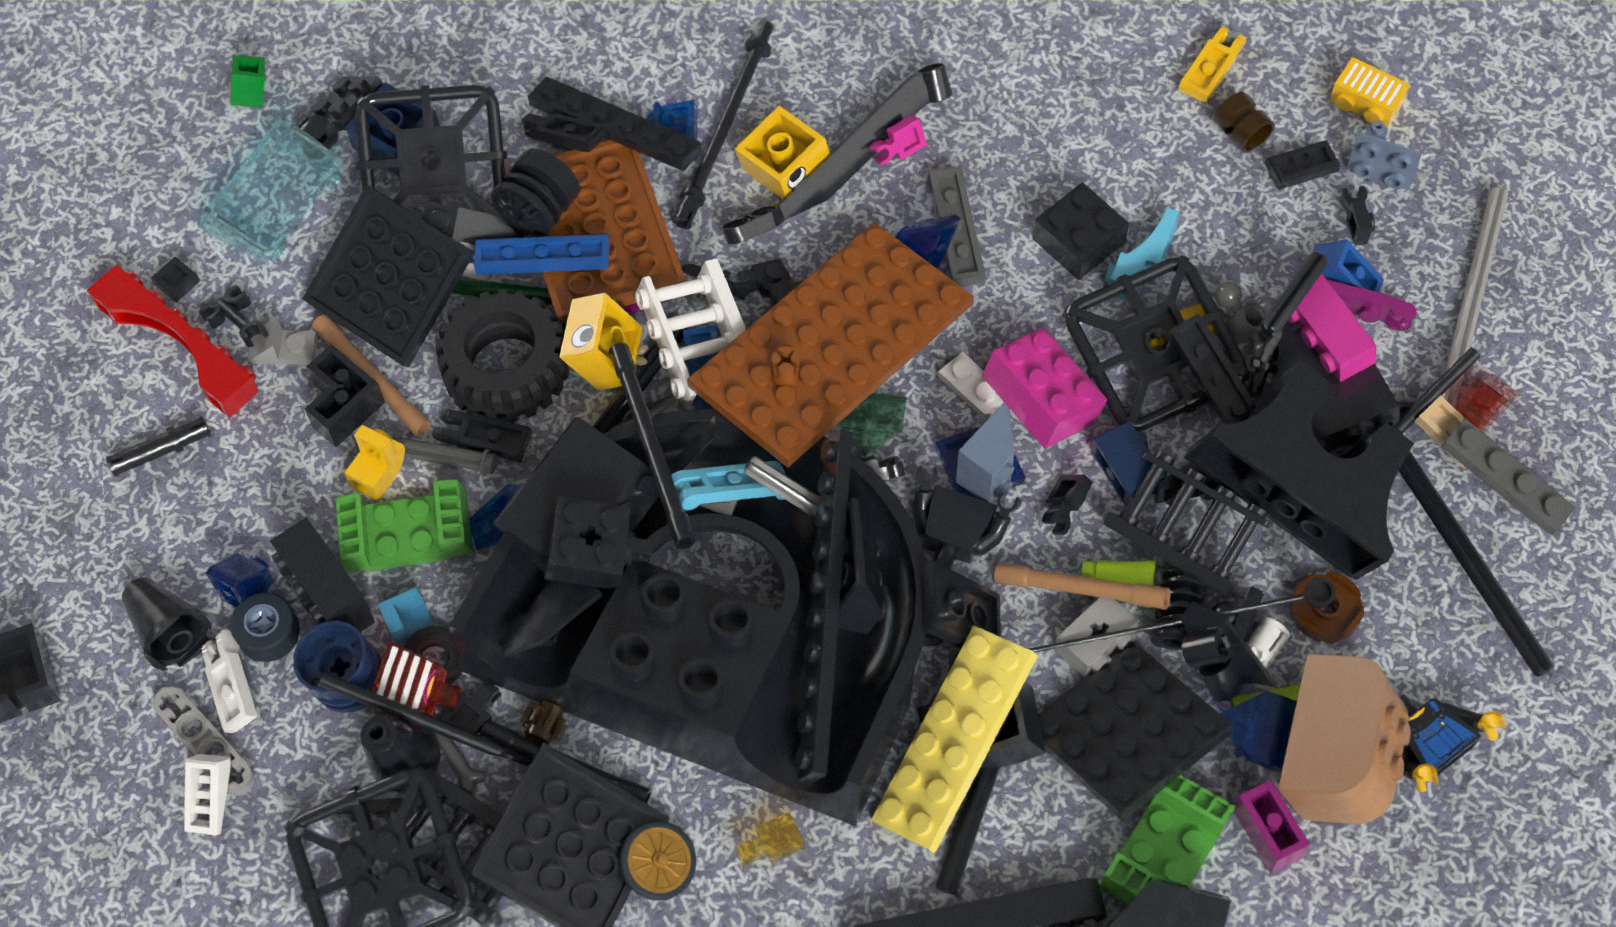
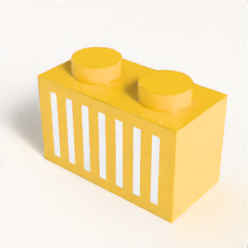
[1330,57,1410,128]

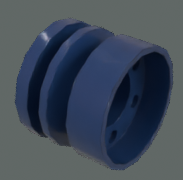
[293,620,385,713]

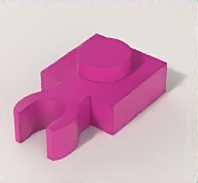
[870,114,927,165]

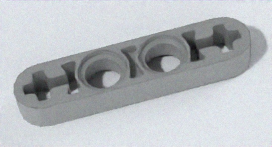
[153,687,255,796]

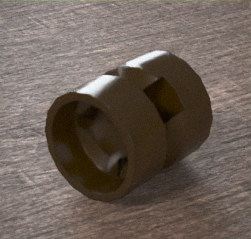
[1213,91,1275,153]

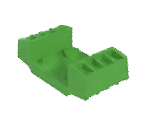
[336,479,473,572]
[1100,775,1236,904]

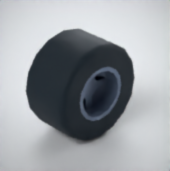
[230,592,300,662]

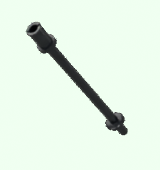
[671,21,774,230]

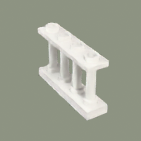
[635,258,746,409]

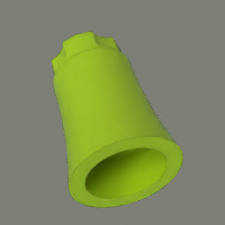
[1081,559,1156,609]

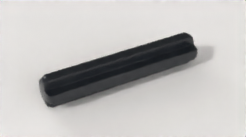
[1261,251,1327,337]

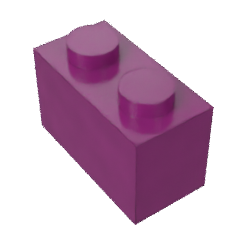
[1234,780,1310,874]

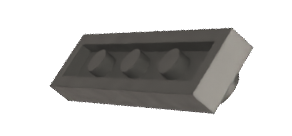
[929,166,986,286]
[1440,418,1576,535]

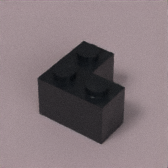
[305,344,385,447]

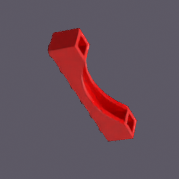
[87,264,259,418]

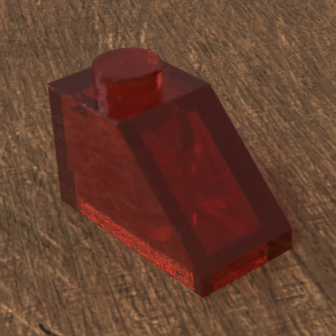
[1455,374,1520,433]

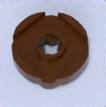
[1290,572,1364,644]

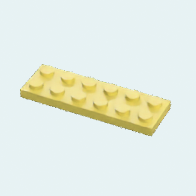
[871,626,1038,854]

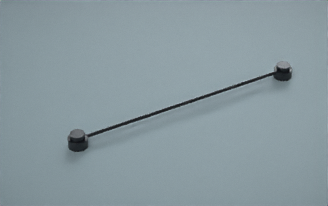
[949,577,1336,670]

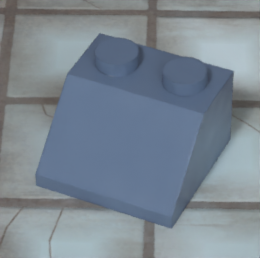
[956,403,1015,503]

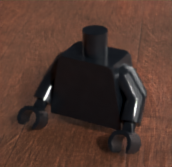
[912,465,1021,569]

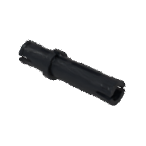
[106,416,212,477]

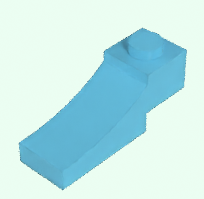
[1104,208,1180,301]

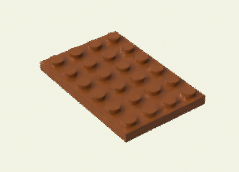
[508,140,686,324]

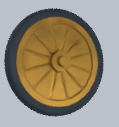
[620,821,696,901]

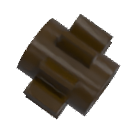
[520,700,568,745]

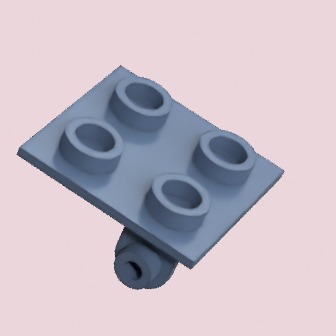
[1347,121,1422,190]

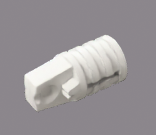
[1246,617,1290,669]

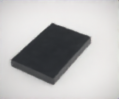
[923,560,1001,648]

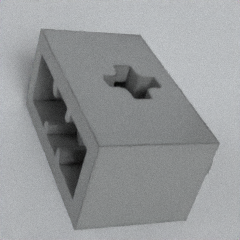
[1054,597,1138,678]

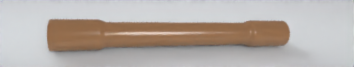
[312,314,431,437]
[994,562,1170,610]

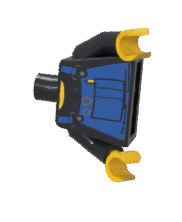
[1400,694,1507,793]

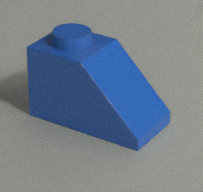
[1312,239,1384,292]

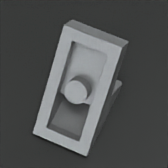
[247,318,318,365]

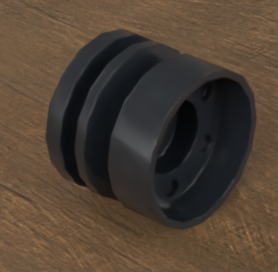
[491,148,581,237]

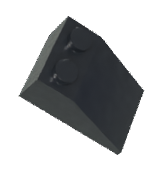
[917,681,1046,770]

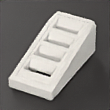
[184,754,230,835]

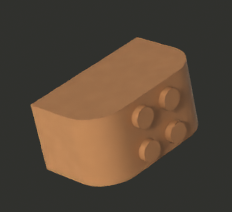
[1278,654,1411,824]

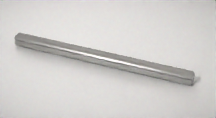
[1442,186,1509,408]

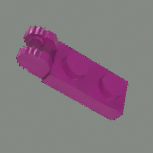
[1328,280,1417,332]

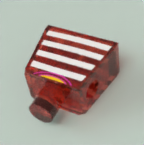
[367,641,461,717]

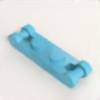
[672,461,785,510]

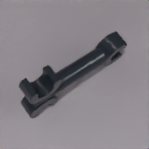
[199,285,269,348]

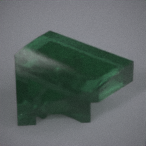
[837,393,907,457]

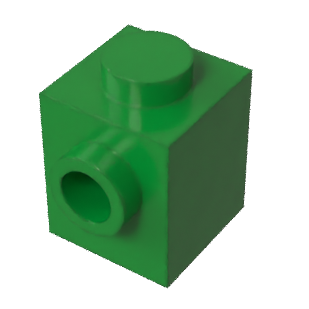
[230,55,265,107]

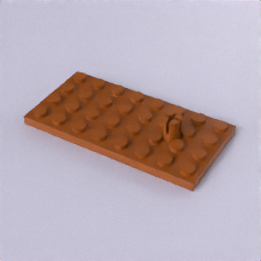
[687,222,974,468]

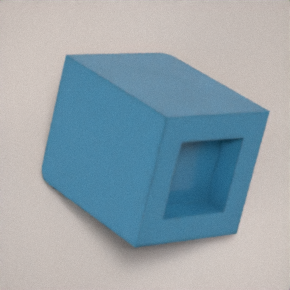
[378,587,434,646]

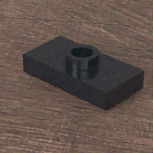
[1266,140,1340,190]

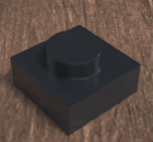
[151,256,200,303]

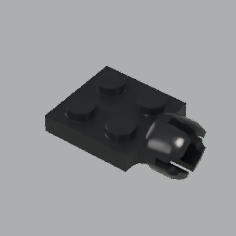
[295,76,384,157]

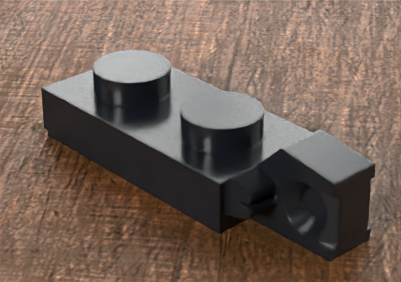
[521,113,607,152]

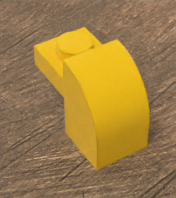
[344,425,405,502]

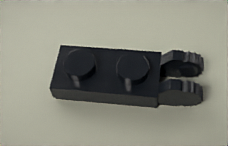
[432,409,532,463]

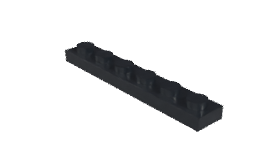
[527,76,702,172]

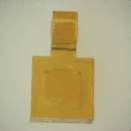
[737,812,805,867]

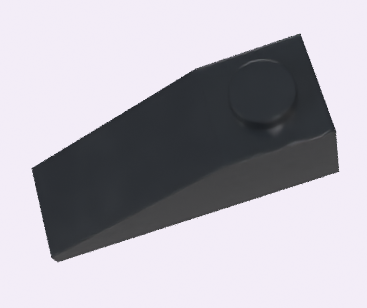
[423,200,525,245]

